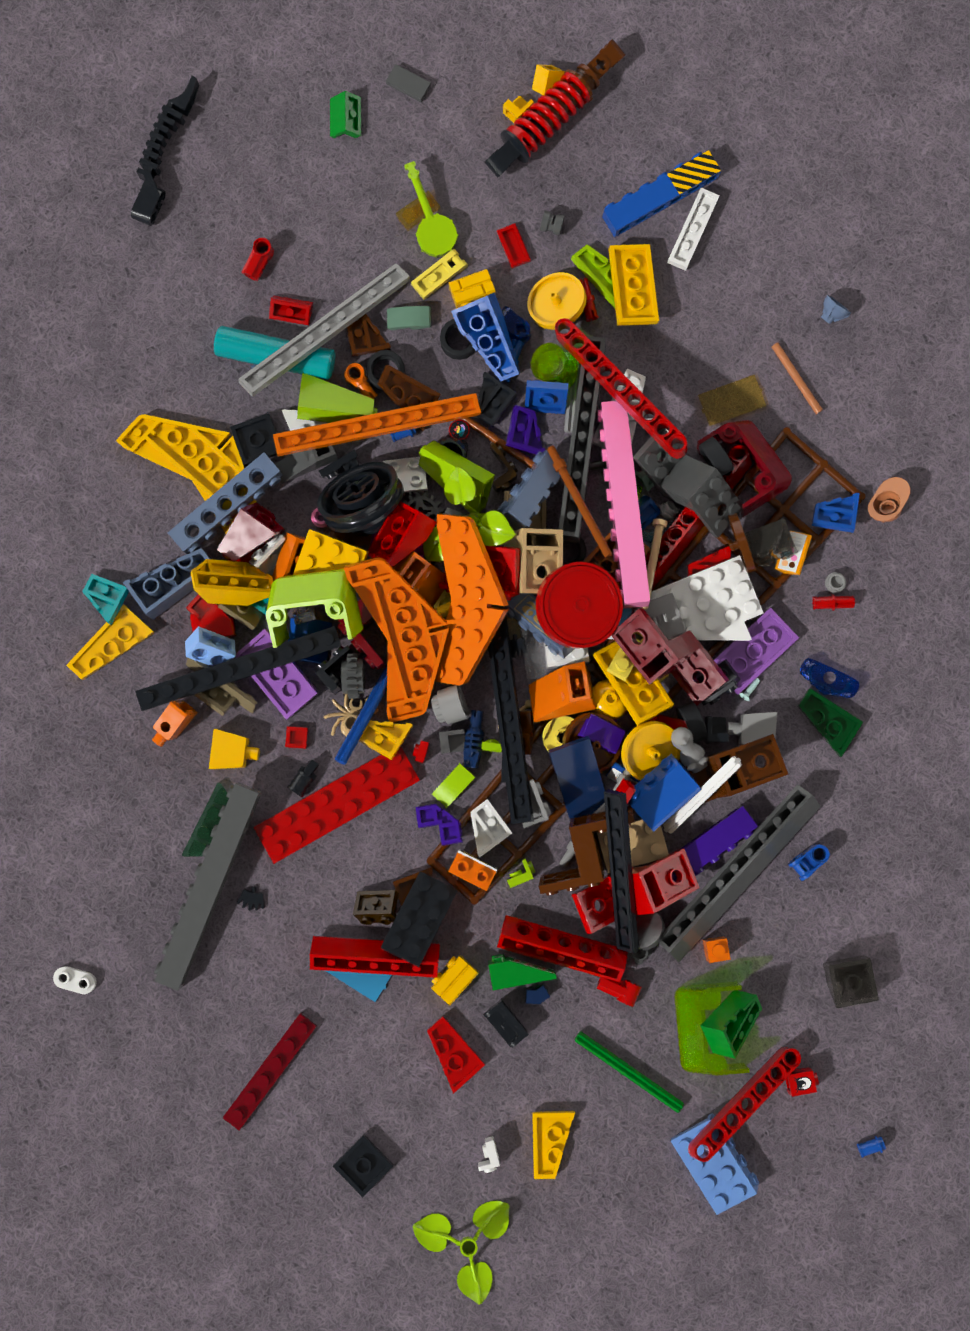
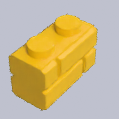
[448,269,495,309]
[431,955,479,1005]

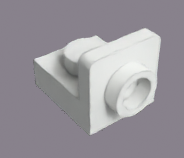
[478,1136,500,1173]

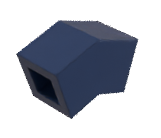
[526,984,550,1004]

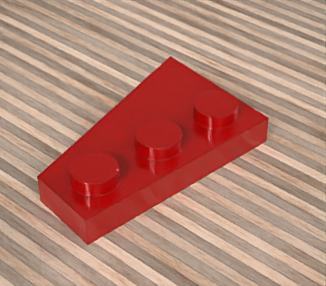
[427,1016,485,1094]

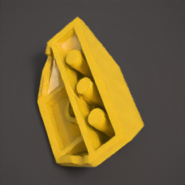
[191,559,273,606]

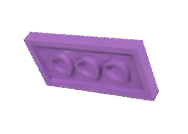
[714,607,799,695]
[235,628,319,720]

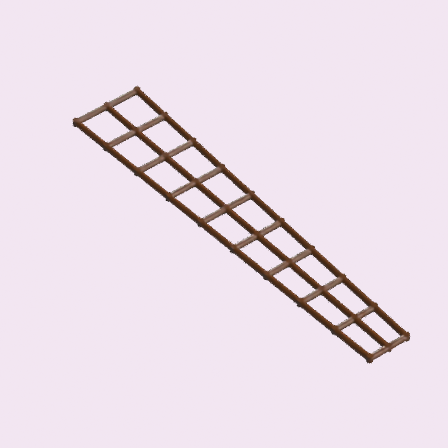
[427,427,866,905]

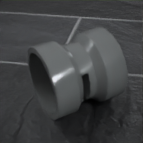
[540,210,565,236]

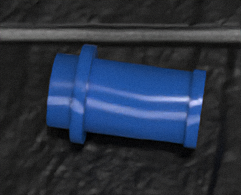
[391,429,417,442]
[856,1136,886,1158]

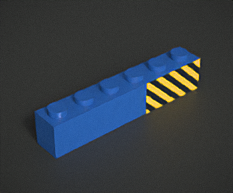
[602,150,721,237]

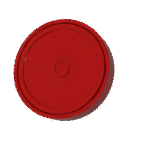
[536,562,623,649]

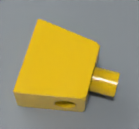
[209,729,260,769]

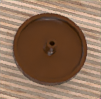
[728,513,756,573]
[562,712,623,772]

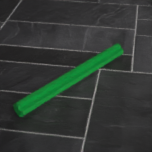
[575,1031,684,1113]

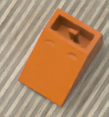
[393,551,445,607]
[528,661,596,723]

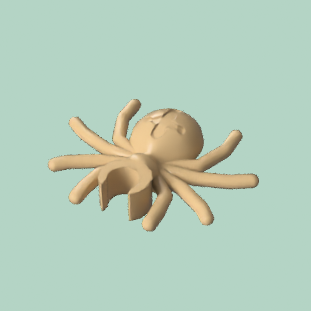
[324,694,378,737]

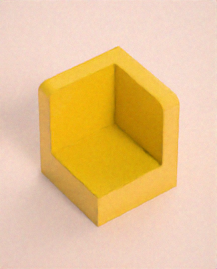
[532,64,564,95]
[503,96,534,123]

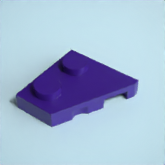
[506,405,545,454]

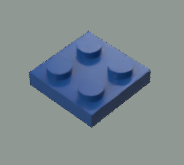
[525,380,569,414]

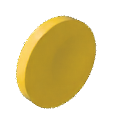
[527,272,586,330]
[621,721,681,781]

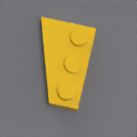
[532,1111,575,1179]

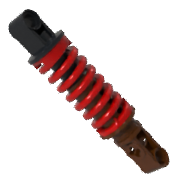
[484,39,626,178]

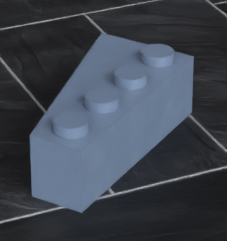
[498,450,567,530]
[123,548,211,620]

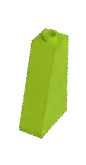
[297,373,378,423]
[418,440,495,513]

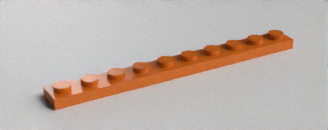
[273,393,481,457]

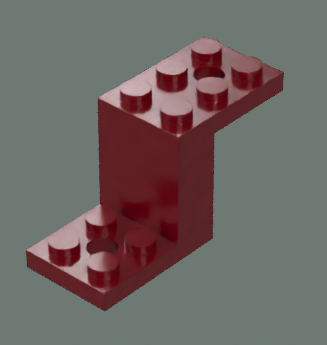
[337,599,386,670]
[611,607,729,706]

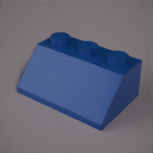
[629,754,702,832]

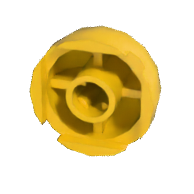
[590,679,627,719]

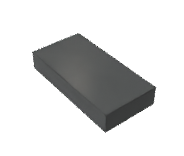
[386,64,431,102]

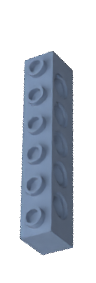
[168,453,283,554]

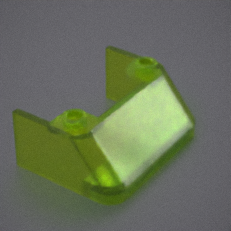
[674,981,750,1075]

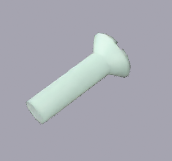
[740,678,760,701]

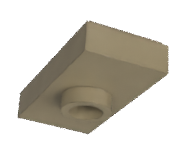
[218,604,263,630]

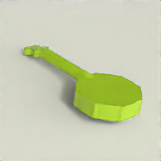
[404,161,458,258]

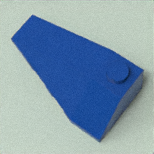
[451,293,520,381]

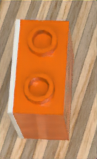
[448,849,497,891]

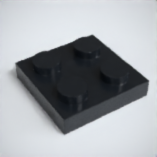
[230,413,277,466]
[333,1134,394,1198]

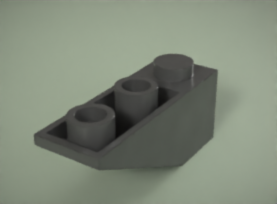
[275,445,338,484]

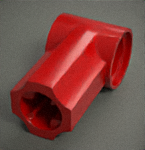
[242,237,274,281]
[596,977,642,1007]

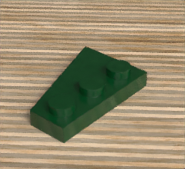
[798,688,863,757]

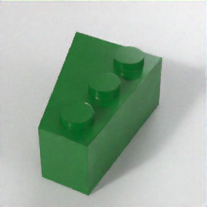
[700,990,762,1059]

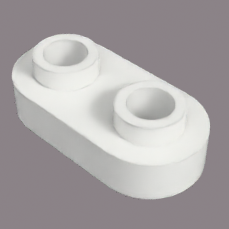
[53,966,96,994]

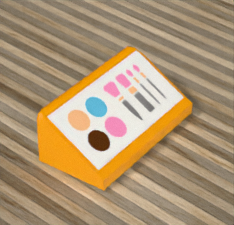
[775,530,812,575]

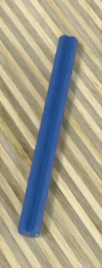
[335,664,387,765]

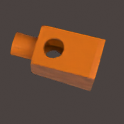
[152,699,198,747]

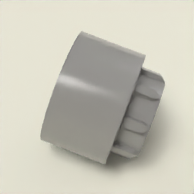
[431,685,469,725]

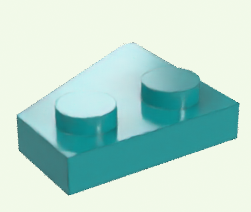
[82,574,129,625]

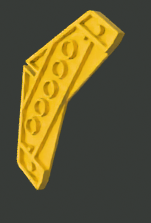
[116,414,257,534]

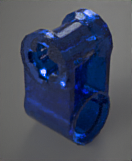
[502,306,531,343]

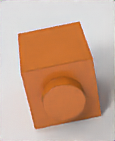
[703,936,731,963]

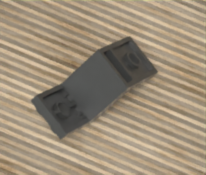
[633,428,742,538]

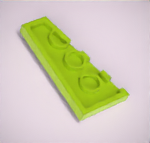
[571,245,615,309]

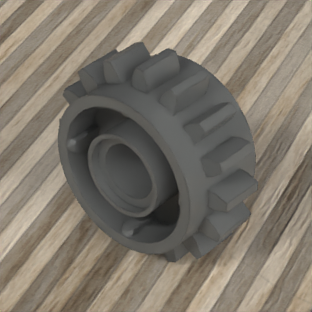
[341,653,365,699]

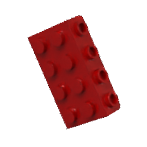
[439,545,520,601]

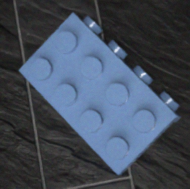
[670,1113,759,1215]

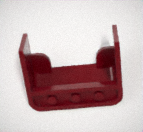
[697,420,792,517]

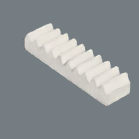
[667,188,720,271]

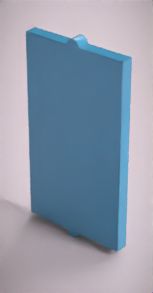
[326,971,392,1002]

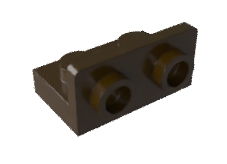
[353,890,399,925]

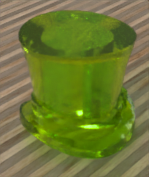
[531,343,578,389]

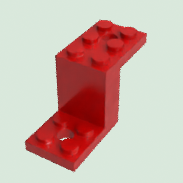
[571,848,700,934]

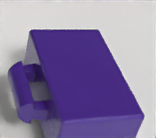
[578,714,626,754]

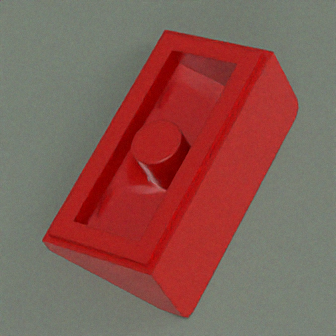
[269,296,313,326]

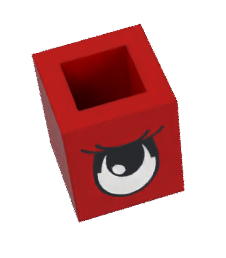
[785,1067,819,1097]

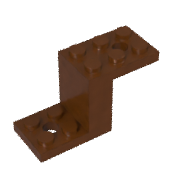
[683,734,789,803]
[539,806,635,896]

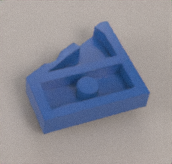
[812,493,860,533]

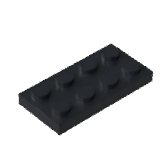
[381,871,458,968]

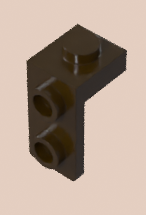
[490,442,518,492]

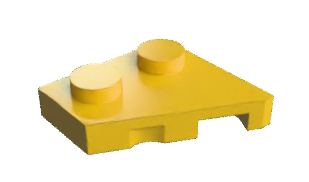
[359,720,413,760]

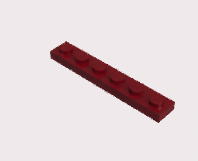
[223,1013,317,1130]

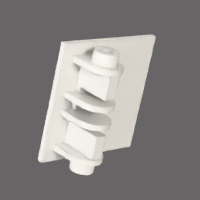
[383,457,428,496]

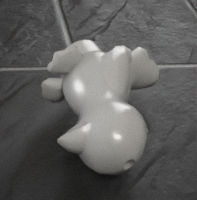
[671,727,709,773]

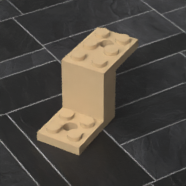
[504,491,563,594]

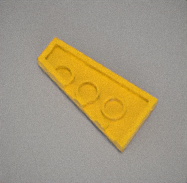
[66,604,155,680]

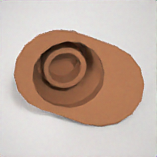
[868,477,911,523]

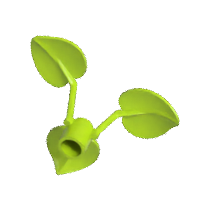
[423,467,516,562]
[413,1201,509,1305]

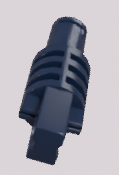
[463,710,484,769]

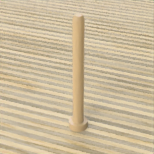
[643,519,668,610]

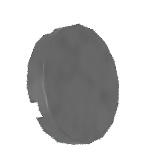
[636,912,665,950]

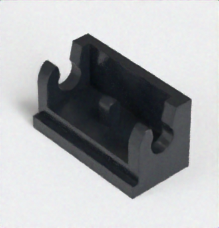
[483,999,529,1048]

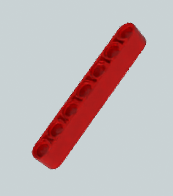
[688,1047,801,1162]

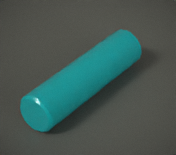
[214,326,336,380]

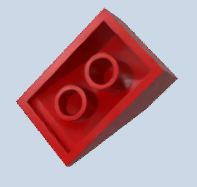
[368,501,437,567]

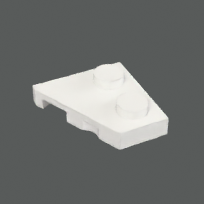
[470,799,512,857]

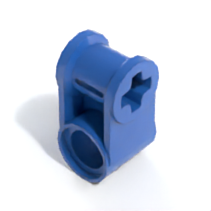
[788,844,830,881]

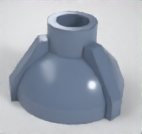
[821,295,851,324]

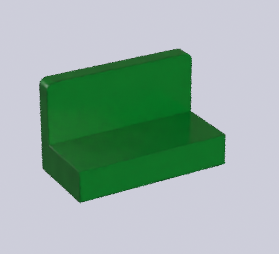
[330,91,361,138]

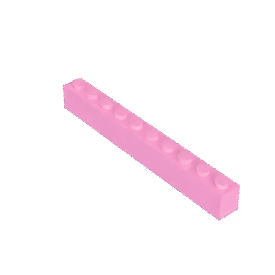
[597,401,650,609]

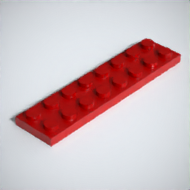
[253,747,420,864]

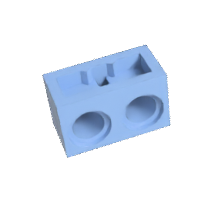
[185,626,236,666]

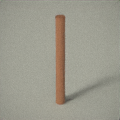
[772,342,823,415]

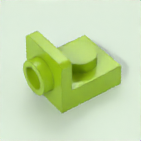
[507,858,536,888]

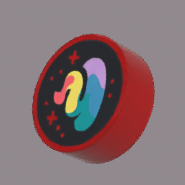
[449,420,470,440]

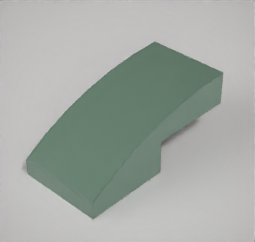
[387,306,431,330]

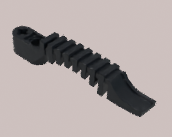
[131,76,199,226]

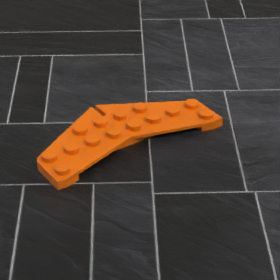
[435,514,509,685]
[344,558,449,723]

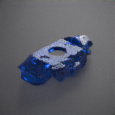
[800,658,859,698]

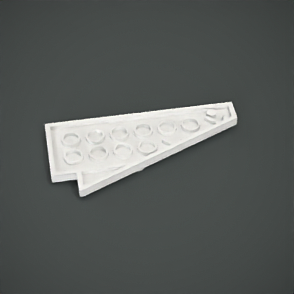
[608,555,764,641]

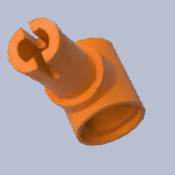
[344,363,378,399]

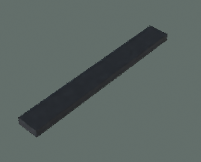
[604,789,639,954]

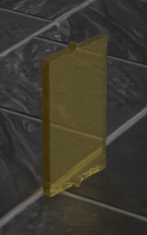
[698,375,766,426]

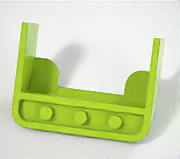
[266,569,363,648]

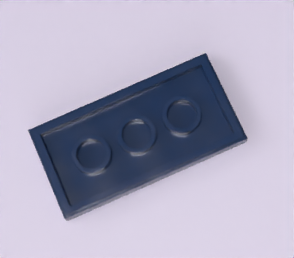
[548,736,605,821]

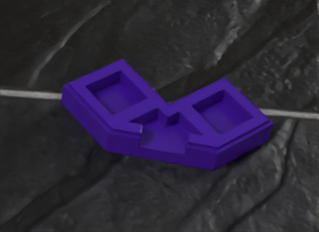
[415,804,463,846]

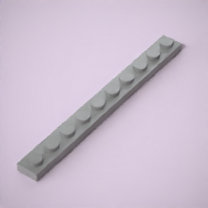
[238,263,410,397]

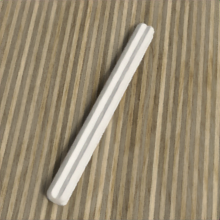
[663,756,742,834]

